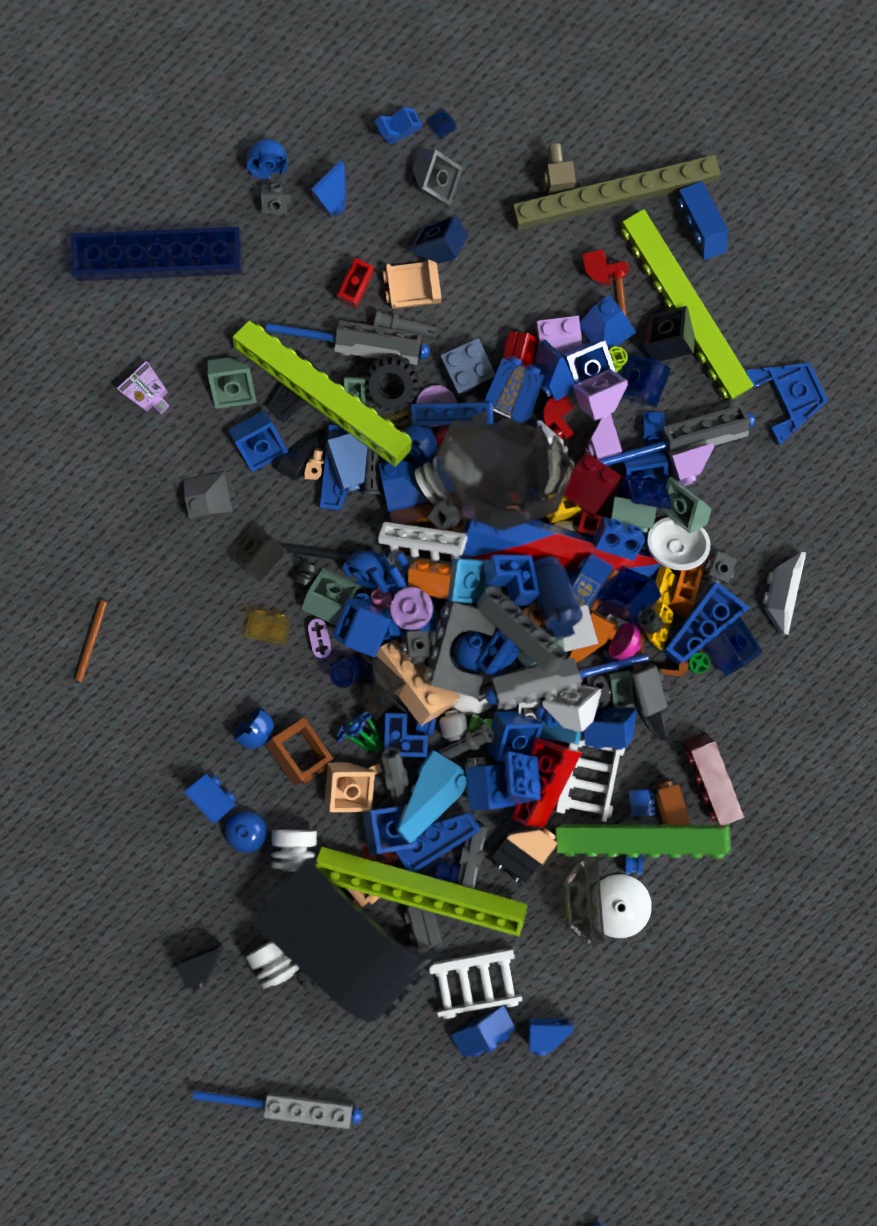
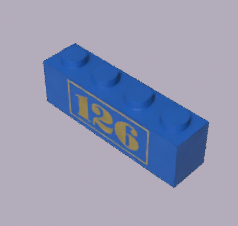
[570,553,613,609]

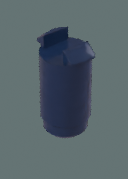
[533,556,583,638]

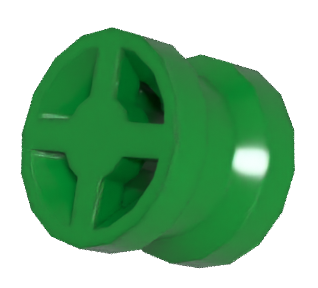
[688,652,710,674]

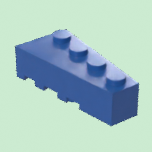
[661,582,750,664]

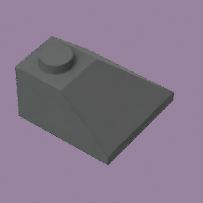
[412,149,463,206]
[184,472,233,521]

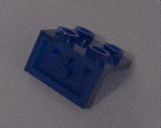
[617,475,673,510]

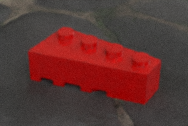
[512,738,583,828]

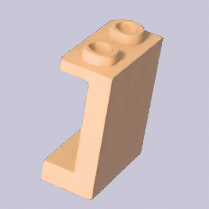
[383,260,441,309]

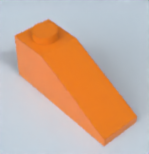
[668,560,706,617]
[568,611,618,664]

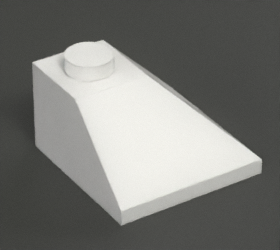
[542,685,601,732]

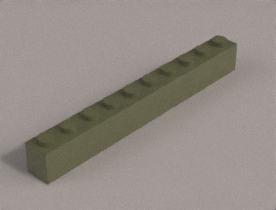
[513,155,721,231]

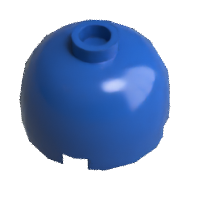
[246,139,288,179]
[401,425,437,466]
[342,550,385,590]
[453,631,491,674]
[233,707,274,749]
[225,811,268,853]

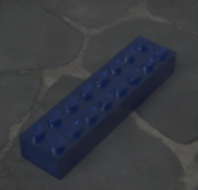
[71,227,243,281]

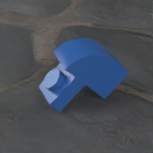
[374,107,423,144]

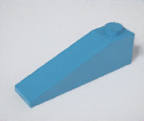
[396,750,468,843]

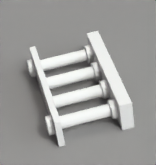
[378,522,467,571]
[555,734,625,822]
[430,947,522,1019]

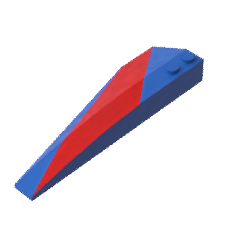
[459,502,663,580]

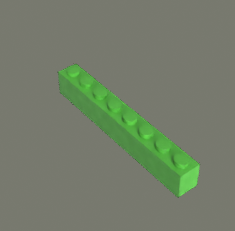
[556,824,730,858]

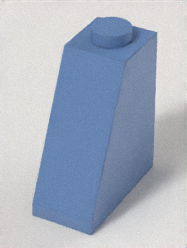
[326,433,367,493]

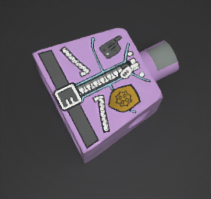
[117,361,169,414]

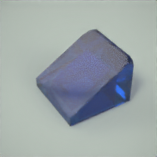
[426,109,457,140]

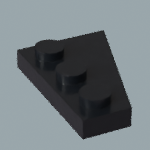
[268,351,320,423]

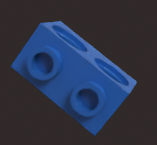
[593,517,645,561]

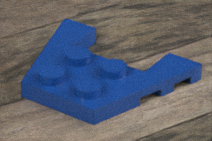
[745,363,828,445]

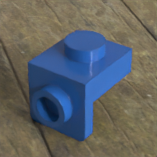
[642,412,665,445]

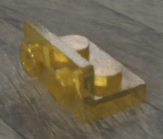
[245,609,291,645]

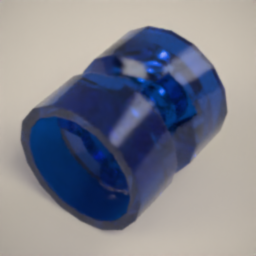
[329,655,364,688]

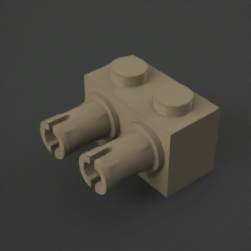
[542,144,576,196]

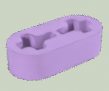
[308,619,332,658]

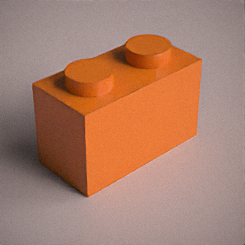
[408,559,452,599]

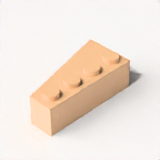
[372,639,461,726]

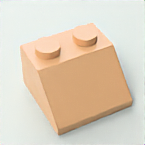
[324,763,375,812]
[506,828,557,864]

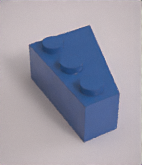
[677,181,728,260]

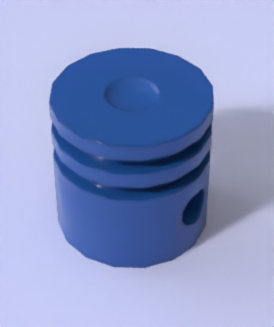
[628,789,655,816]

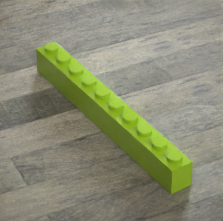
[620,209,754,402]
[233,321,412,467]
[315,847,528,936]

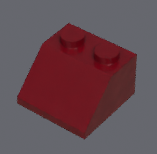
[559,453,621,517]

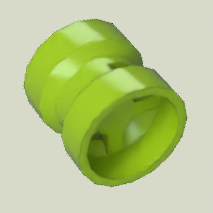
[609,346,628,373]

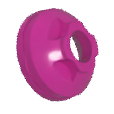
[609,623,641,660]

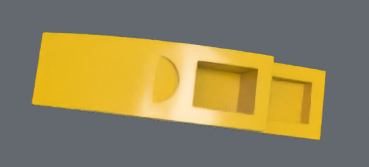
[644,566,677,650]

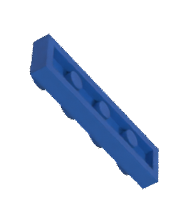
[411,402,493,425]

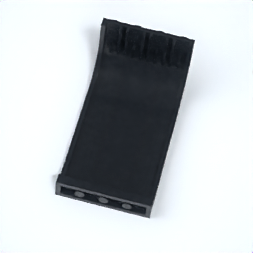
[252,857,438,1021]

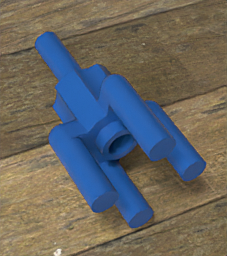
[370,551,410,597]

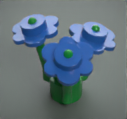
[335,709,385,754]

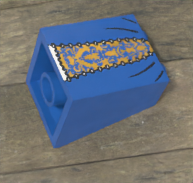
[484,356,545,423]

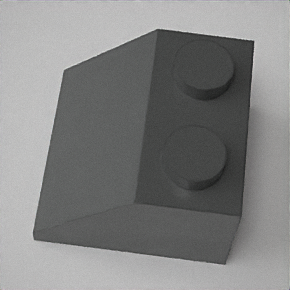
[630,665,669,717]

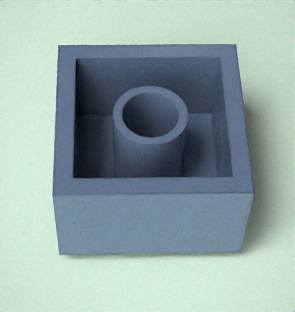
[441,338,496,397]

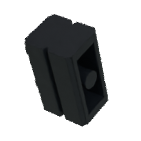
[491,837,540,884]

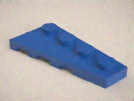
[319,425,349,511]
[395,812,481,872]

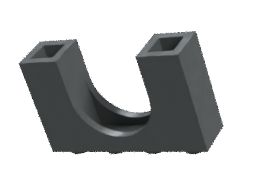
[424,601,497,698]

